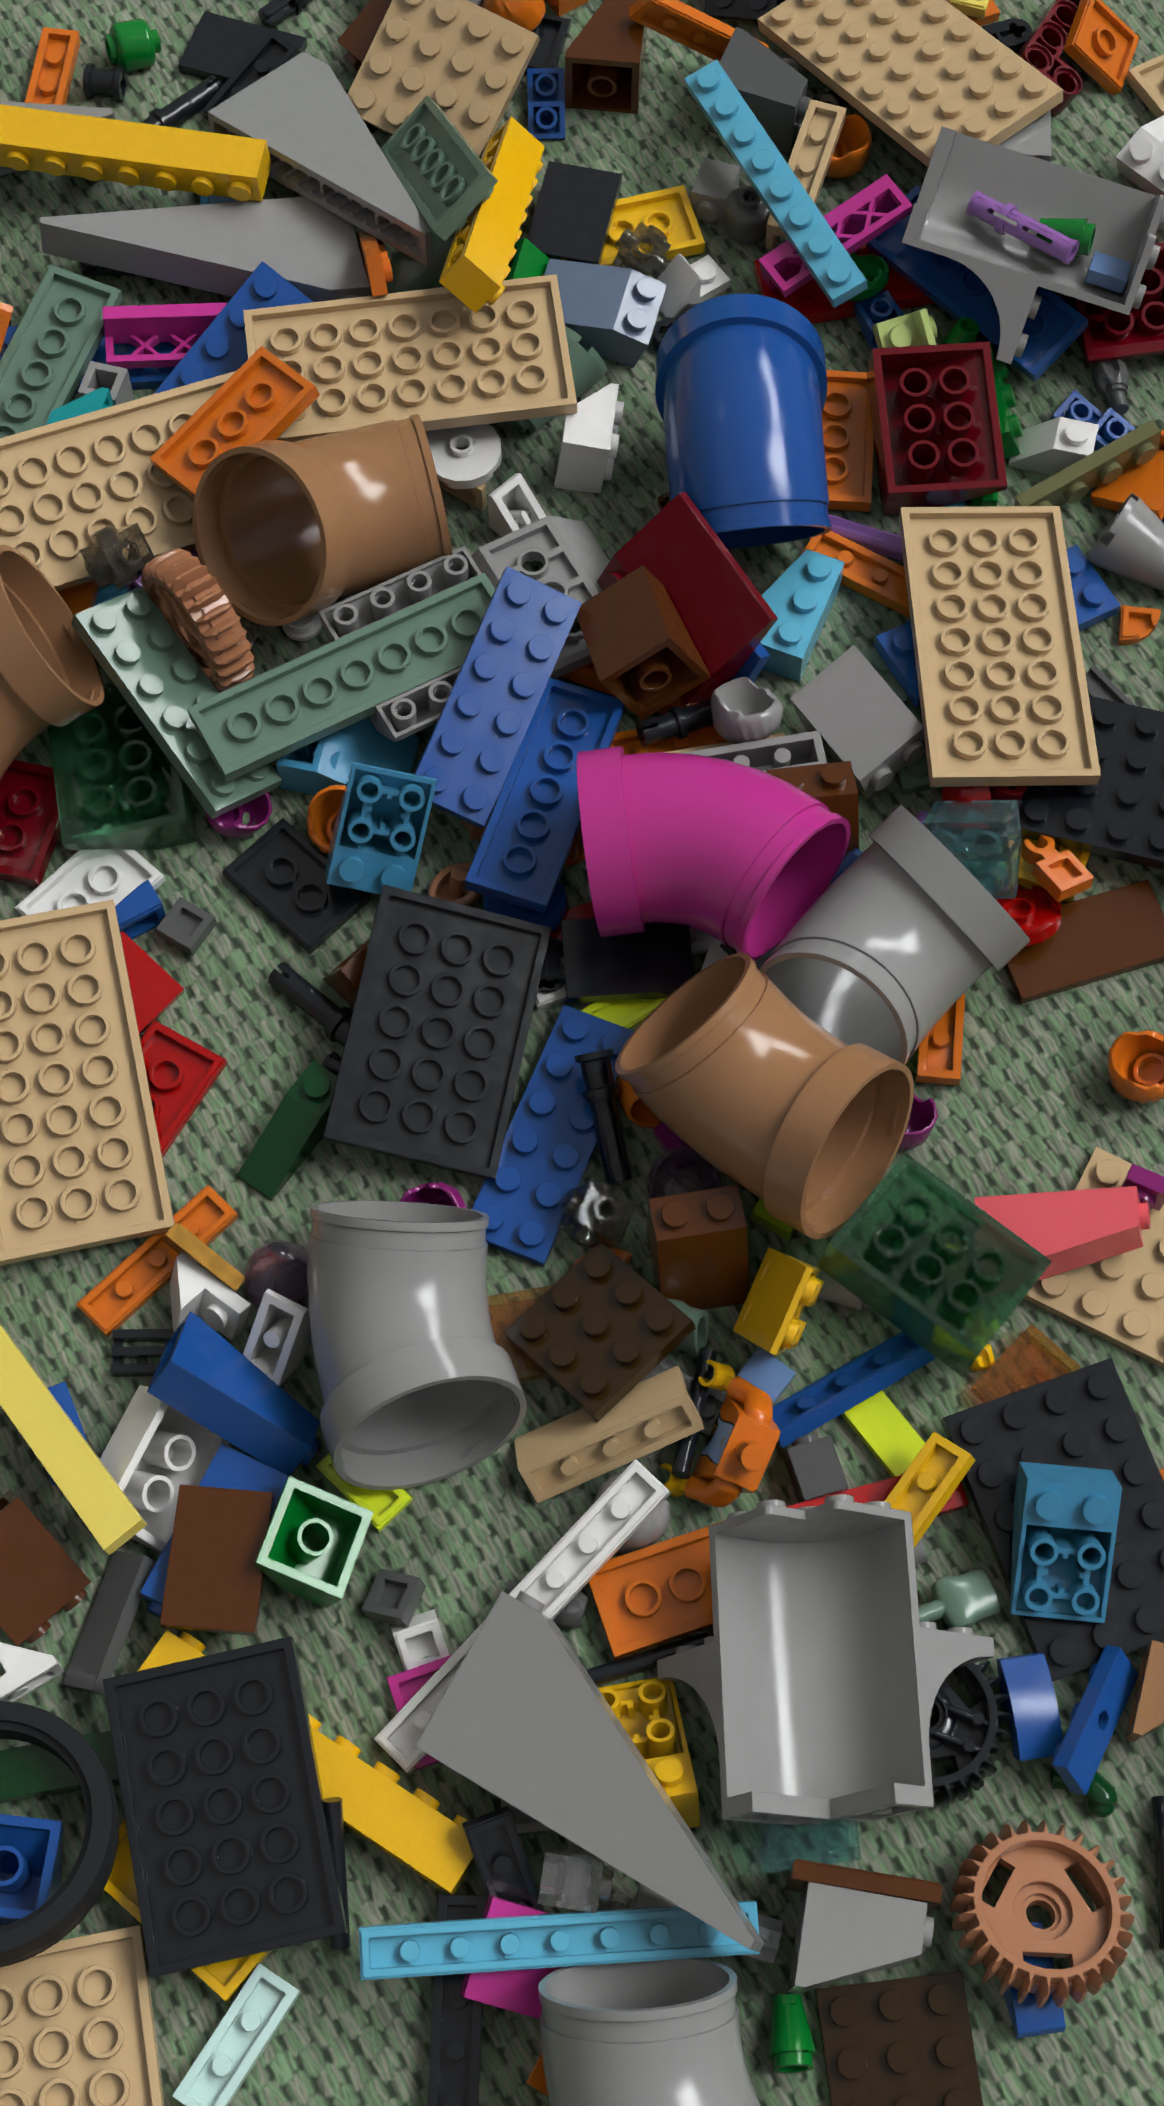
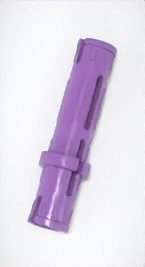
[966,190,1080,265]

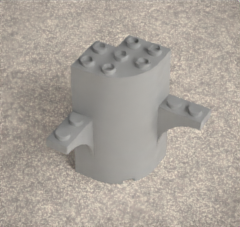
[902,126,1164,364]
[657,1494,995,1825]

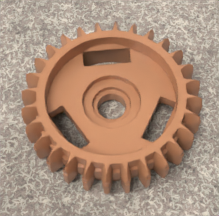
[141,548,255,693]
[950,1820,1135,2008]

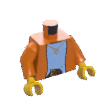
[660,1360,780,1508]

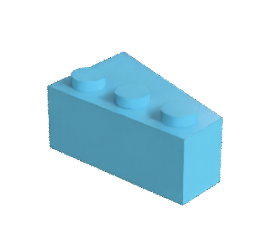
[760,549,845,682]

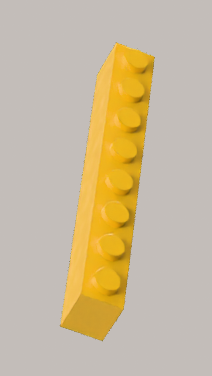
[0,104,272,202]
[439,116,545,313]
[138,1630,475,1895]

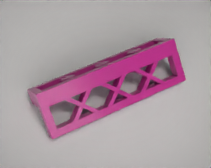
[759,174,913,298]
[102,302,228,369]

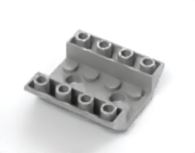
[471,515,610,679]
[318,546,482,742]

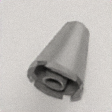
[1087,493,1164,592]

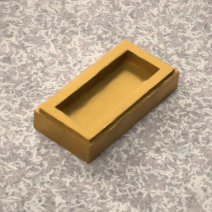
[162,1223,245,1292]

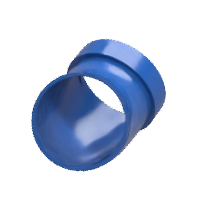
[655,293,832,549]

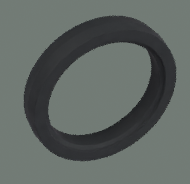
[0,1701,119,1967]

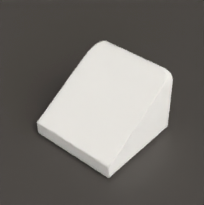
[390,1609,449,1671]

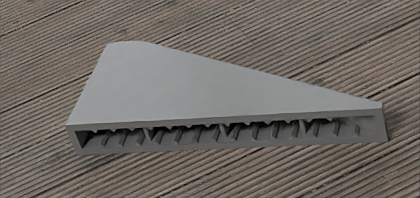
[208,52,433,267]
[39,196,370,302]
[415,1590,764,1952]

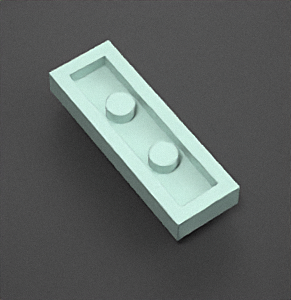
[172,1963,301,2106]

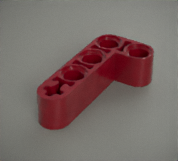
[1017,0,1083,117]

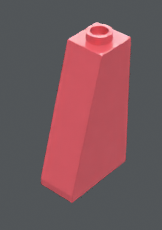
[975,1186,1151,1297]

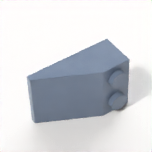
[543,259,667,367]

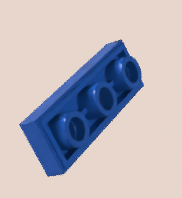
[1052,1645,1138,1795]

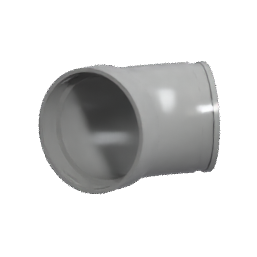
[759,805,1030,1065]
[307,1200,527,1490]
[538,1958,761,2106]

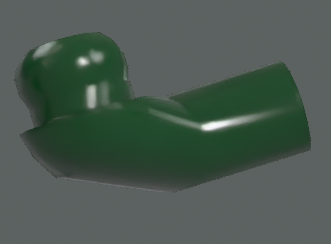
[1050,1765,1117,1817]

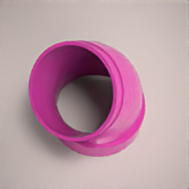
[577,746,850,961]

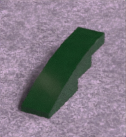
[0,1731,120,1803]

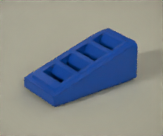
[115,880,166,940]

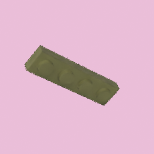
[1015,419,1161,506]

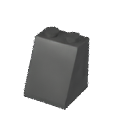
[707,27,811,157]

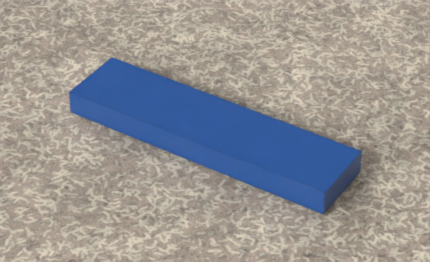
[772,1328,936,1449]

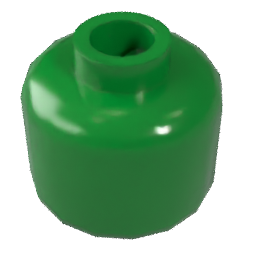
[104,18,161,72]

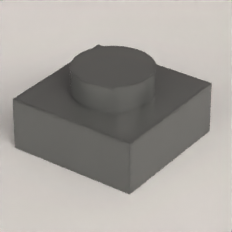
[156,897,217,956]
[361,1569,426,1627]

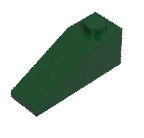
[237,1060,337,1201]

